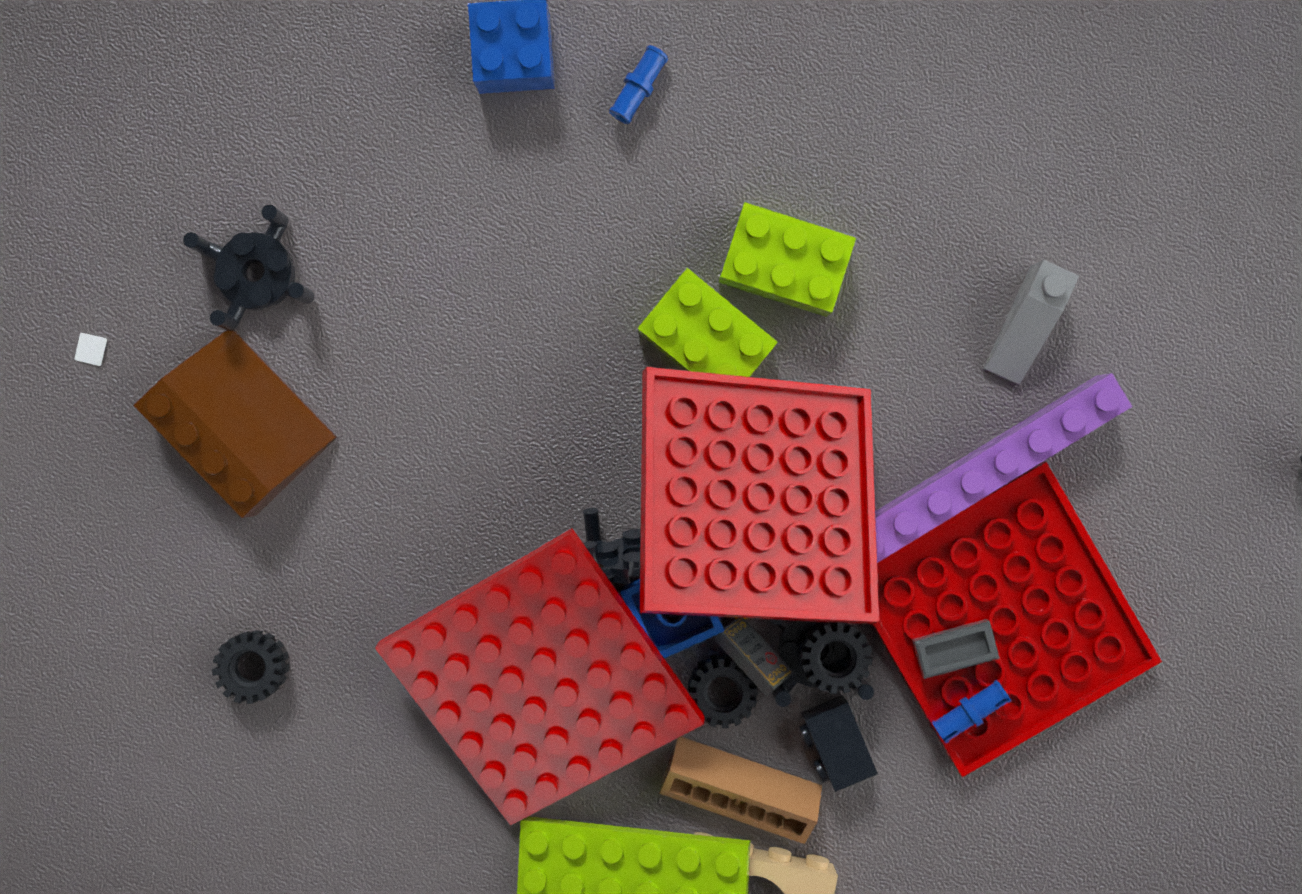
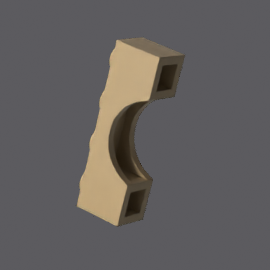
[694,832,838,894]

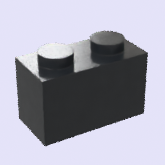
[799,695,878,792]

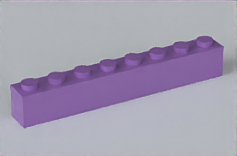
[875,373,1133,563]

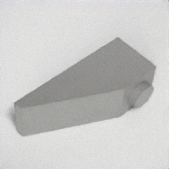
[983,260,1079,385]

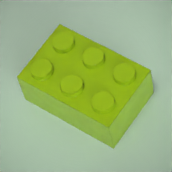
[718,202,856,317]
[637,268,778,377]

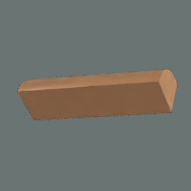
[659,737,822,844]

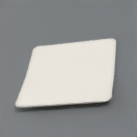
[74,333,107,366]

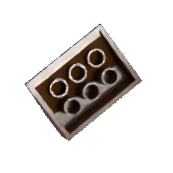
[133,330,337,518]

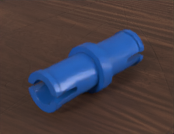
[609,45,669,124]
[931,680,1012,744]

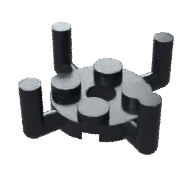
[183,205,315,331]
[583,508,641,584]
[769,619,874,707]

